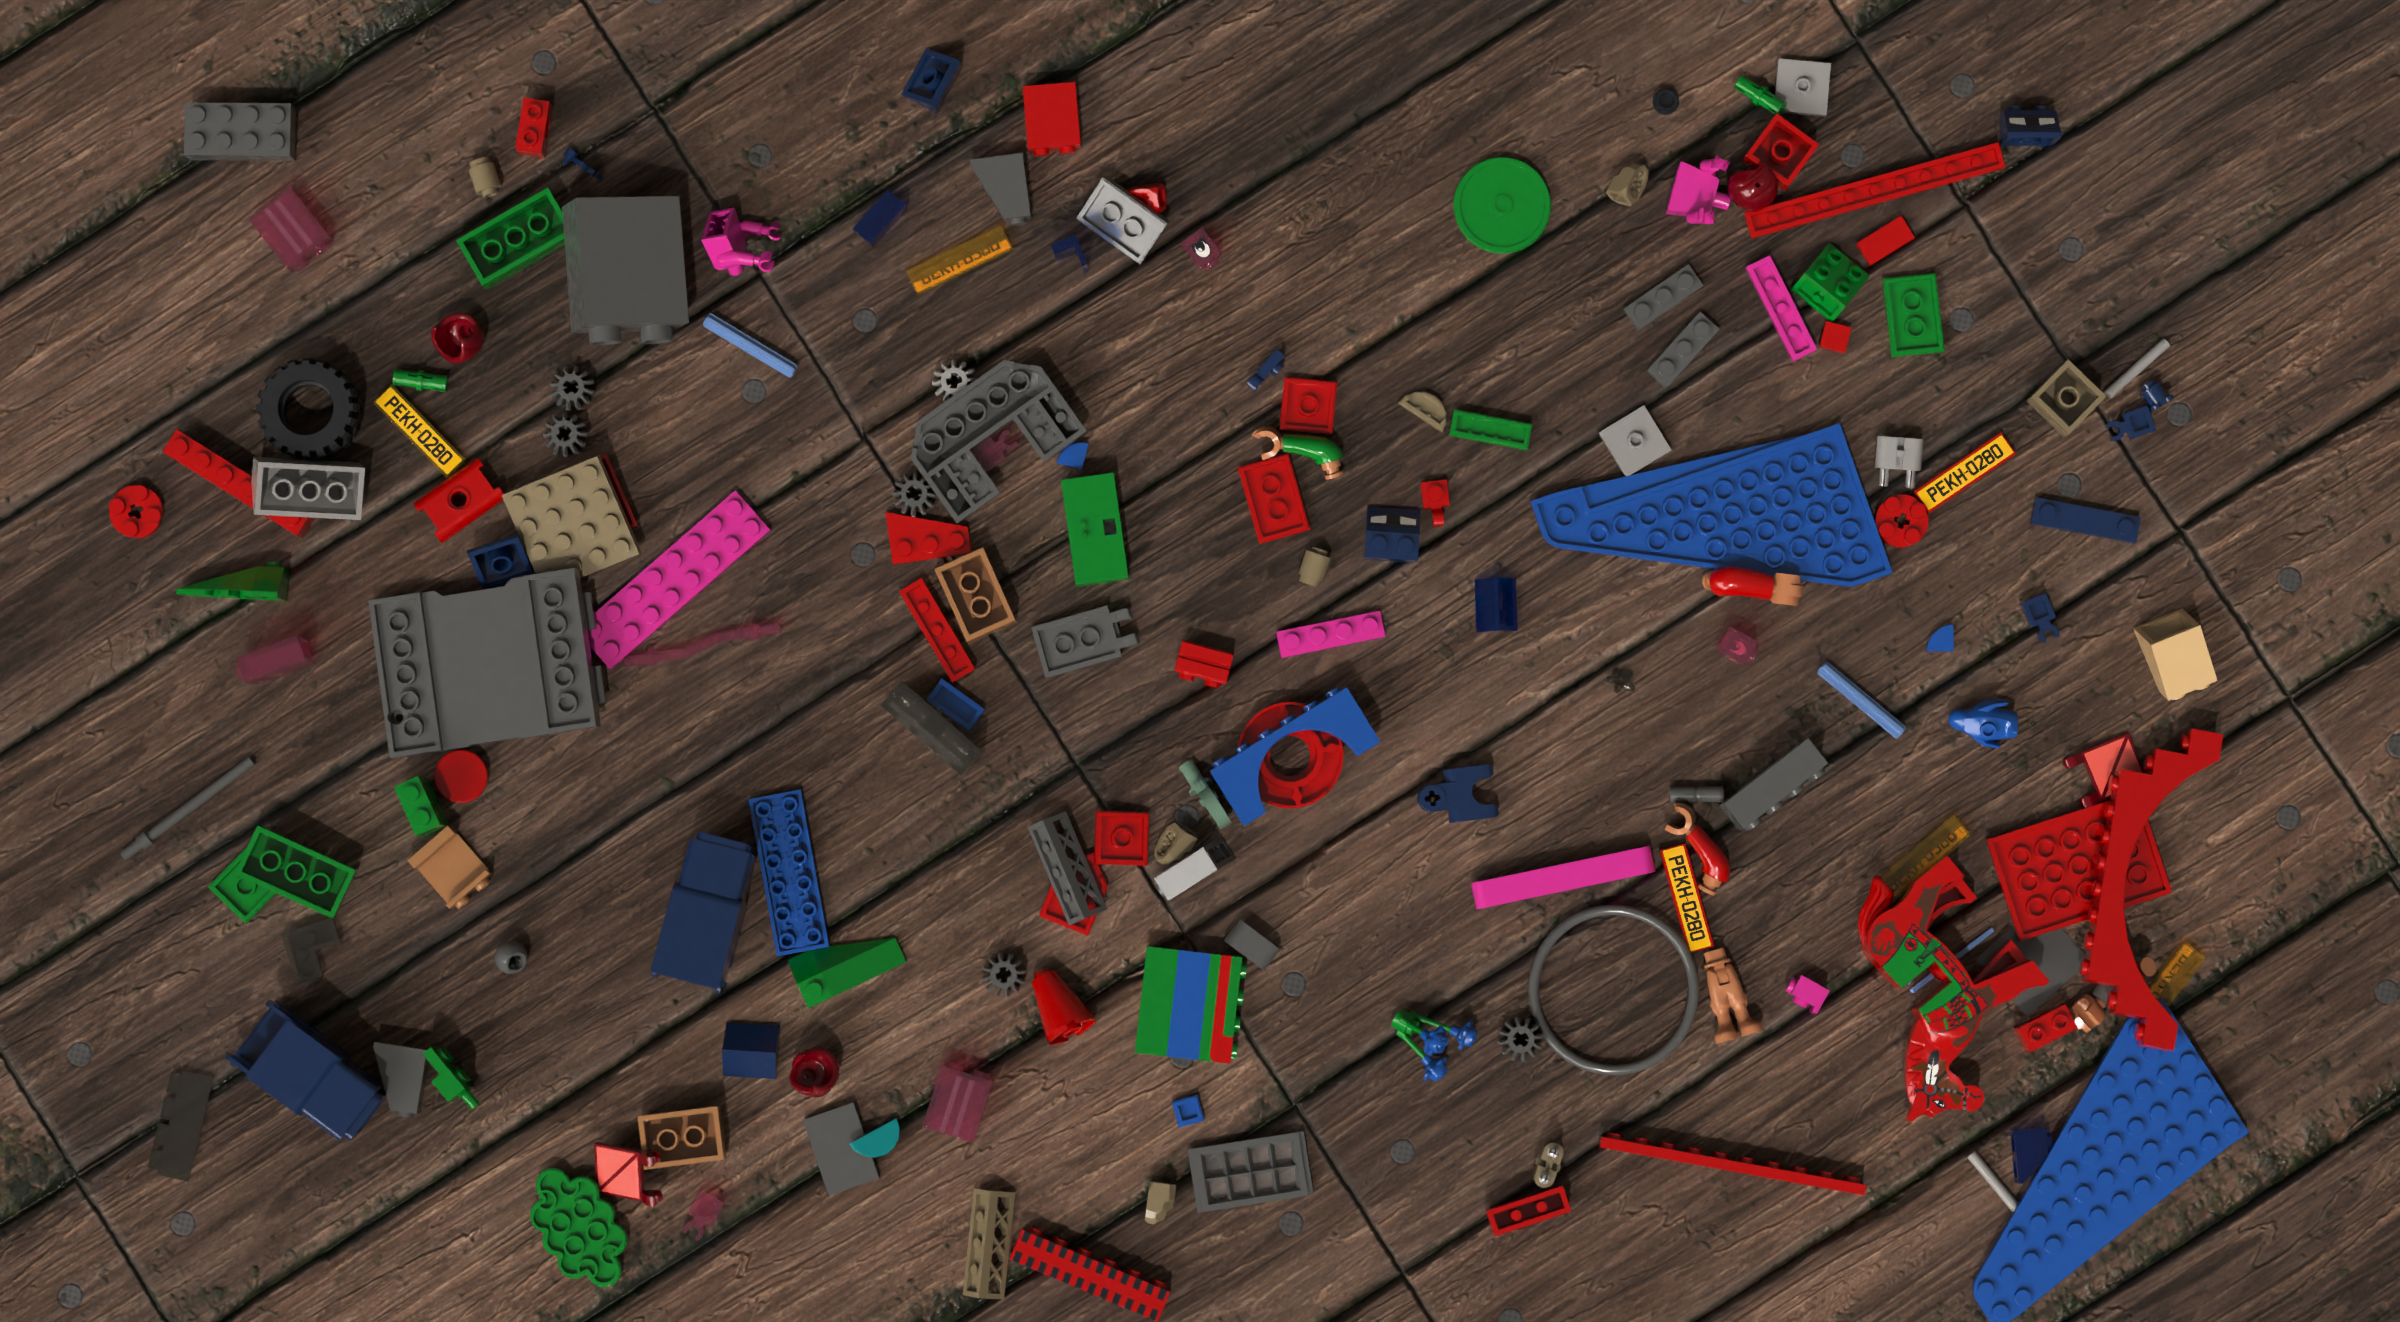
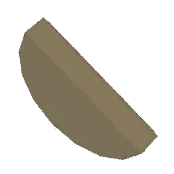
[1398,392,1446,433]

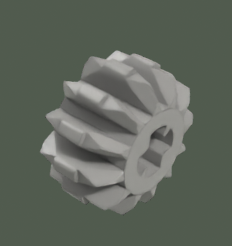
[932,359,976,402]

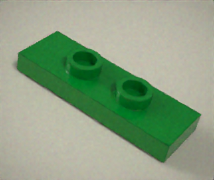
[1449,409,1532,451]

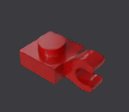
[1420,479,1450,527]

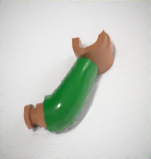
[1251,426,1344,480]

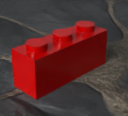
[1485,1184,1571,1237]

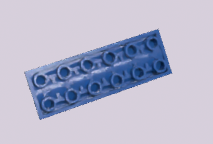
[748,790,830,956]

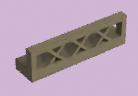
[963,1188,1015,1299]

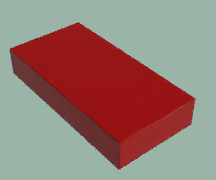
[1855,216,1915,267]

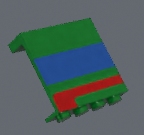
[1135,946,1247,1064]

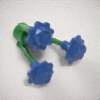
[1391,1009,1478,1082]

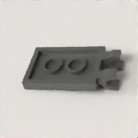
[1031,605,1139,679]

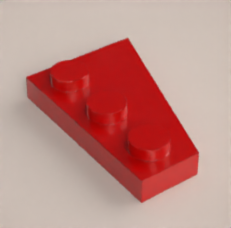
[885,512,972,565]

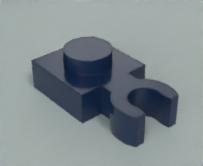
[1246,349,1285,392]
[2105,405,2156,442]
[2020,593,2059,643]

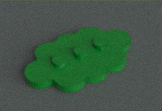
[530,1167,628,1287]

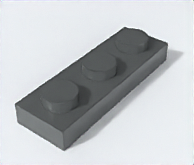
[1623,264,1704,331]
[1647,312,1720,388]

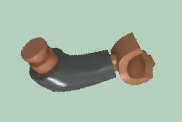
[2069,956,2156,1033]

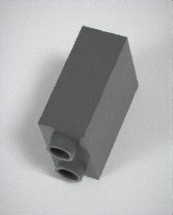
[562,196,689,346]

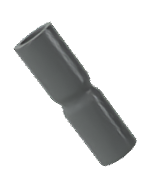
[1669,786,1724,802]

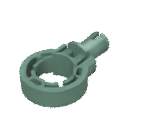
[1179,760,1232,830]

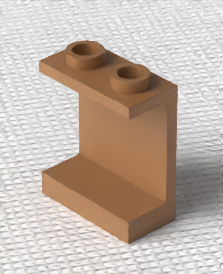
[407,826,493,910]

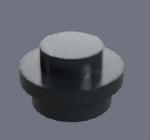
[1652,88,1679,115]

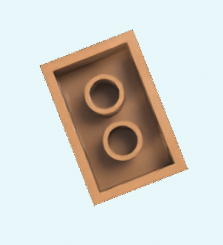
[934,547,1016,644]
[637,1105,727,1170]

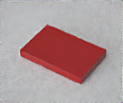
[1238,453,1310,544]

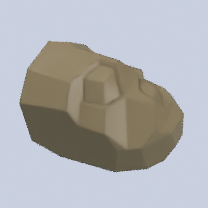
[1606,163,1648,206]
[1154,821,1199,865]
[1145,1181,1176,1224]

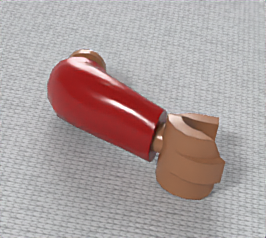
[1702,566,1803,606]
[1665,802,1730,896]

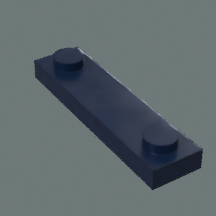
[2030,497,2141,544]

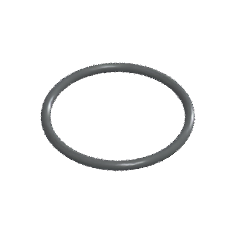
[1528,905,1699,1075]

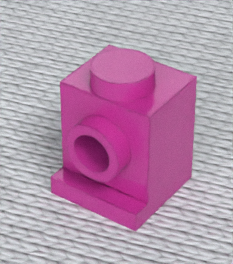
[1785,975,1829,1014]

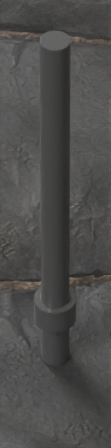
[120,757,255,860]

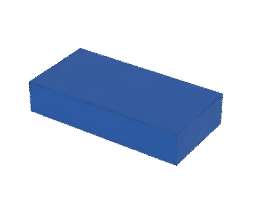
[926,678,985,731]

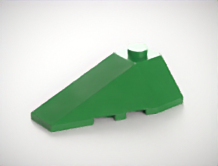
[176,562,289,601]
[788,938,907,1008]

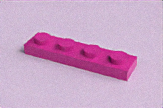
[1745,255,1817,362]
[1276,611,1385,658]

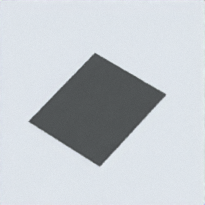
[1976,926,2086,1017]

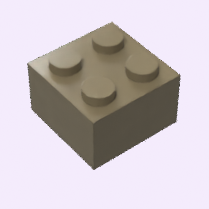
[2026,359,2107,437]

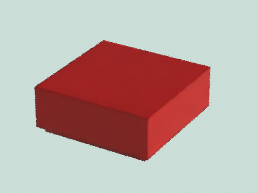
[1819,321,1852,354]

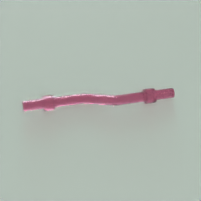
[623,622,782,667]

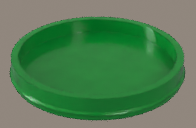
[1454,157,1551,254]

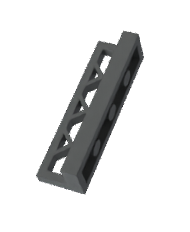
[1028,811,1107,926]

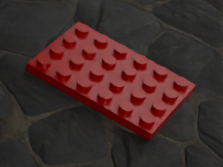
[1985,800,2172,941]

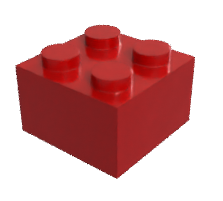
[1742,113,1820,192]

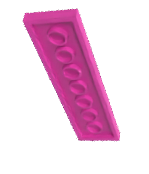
[588,490,771,670]

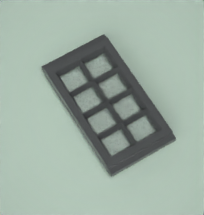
[1188,1131,1314,1213]

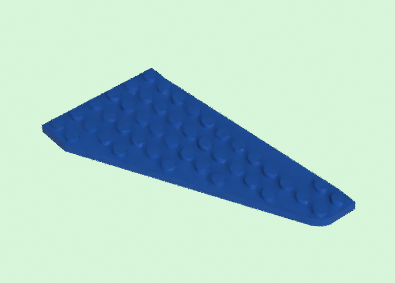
[1530,423,1893,587]
[1972,998,2249,1322]

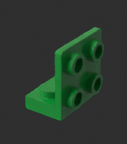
[1791,244,1870,322]

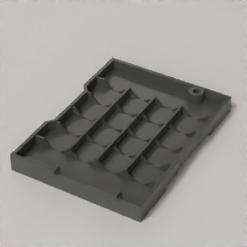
[368,568,607,759]

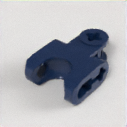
[1417,764,1499,823]

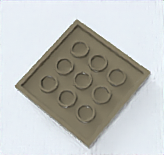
[502,455,642,578]

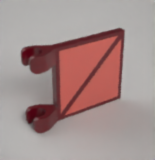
[2062,733,2145,808]
[594,1142,663,1207]

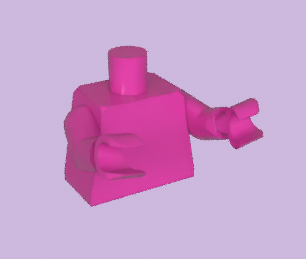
[1665,155,1731,224]
[701,207,782,276]

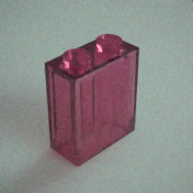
[249,187,334,273]
[235,635,315,686]
[922,1061,994,1143]

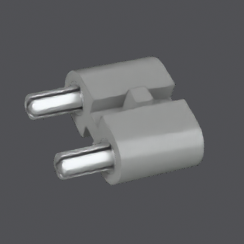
[1875,436,1924,489]

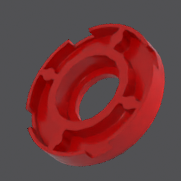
[1238,702,1344,809]

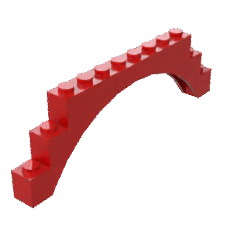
[2079,729,2223,1052]

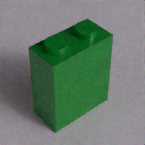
[394,776,449,838]

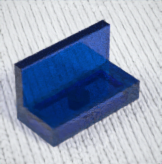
[853,190,908,247]
[1051,235,1089,273]
[1475,577,1518,633]

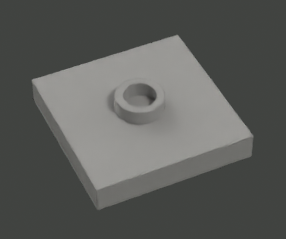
[1775,58,1831,117]
[1598,405,1671,476]

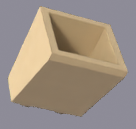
[2133,608,2217,701]

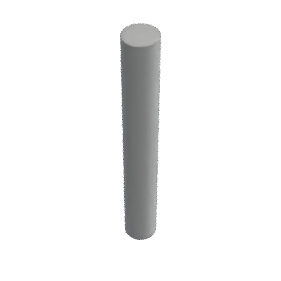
[2104,338,2170,398]
[1967,1151,2018,1212]

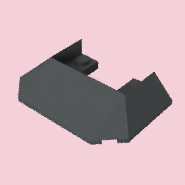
[911,360,1087,524]

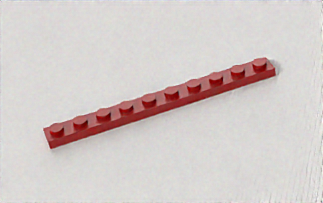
[1744,142,2006,239]
[1598,1132,1866,1196]

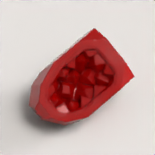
[1126,183,1167,213]

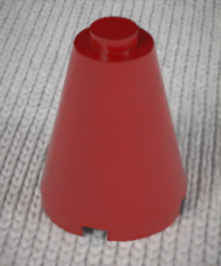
[1032,968,1096,1046]

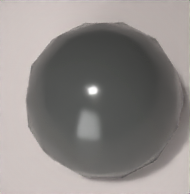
[494,941,528,974]

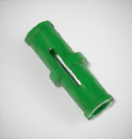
[1734,75,1787,115]
[393,368,448,392]

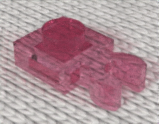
[971,430,1018,473]
[683,1190,725,1241]

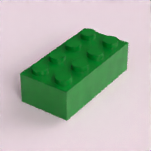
[456,187,565,290]
[235,825,358,919]

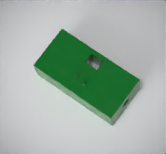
[1061,473,1129,587]

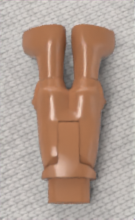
[1703,948,1764,1044]

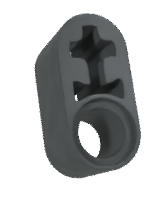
[1224,919,1280,971]

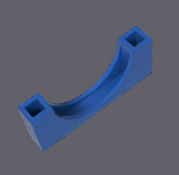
[1210,686,1380,827]

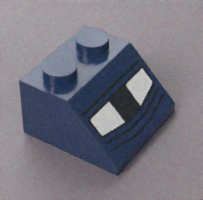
[1999,106,2061,146]
[1364,507,1420,563]

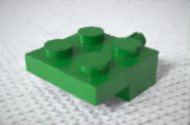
[423,1046,480,1110]

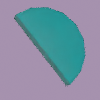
[849,1118,900,1158]

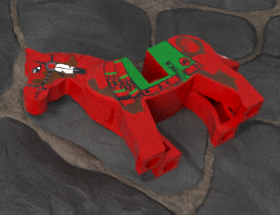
[1858,855,2050,1122]

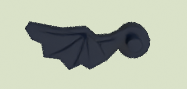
[562,147,602,180]

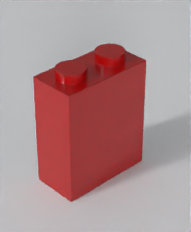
[1023,82,1081,157]

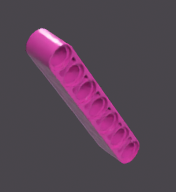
[1471,846,1656,909]

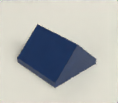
[901,49,962,114]
[467,534,534,590]
[722,1023,780,1079]

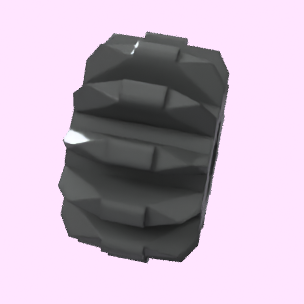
[550,366,595,411]
[543,412,589,458]
[892,472,938,517]
[981,952,1027,997]
[1497,1017,1543,1062]

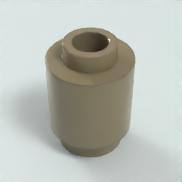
[469,157,502,198]
[1298,547,1331,588]

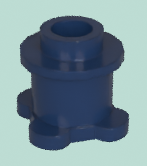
[2139,379,2174,412]

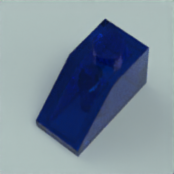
[2010,1127,2052,1184]

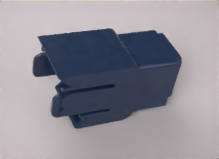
[650,832,757,995]
[225,1000,386,1141]

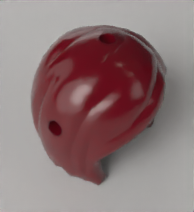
[1728,160,1778,212]
[431,313,484,364]
[789,1046,840,1098]

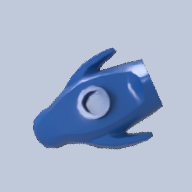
[1948,698,2018,748]

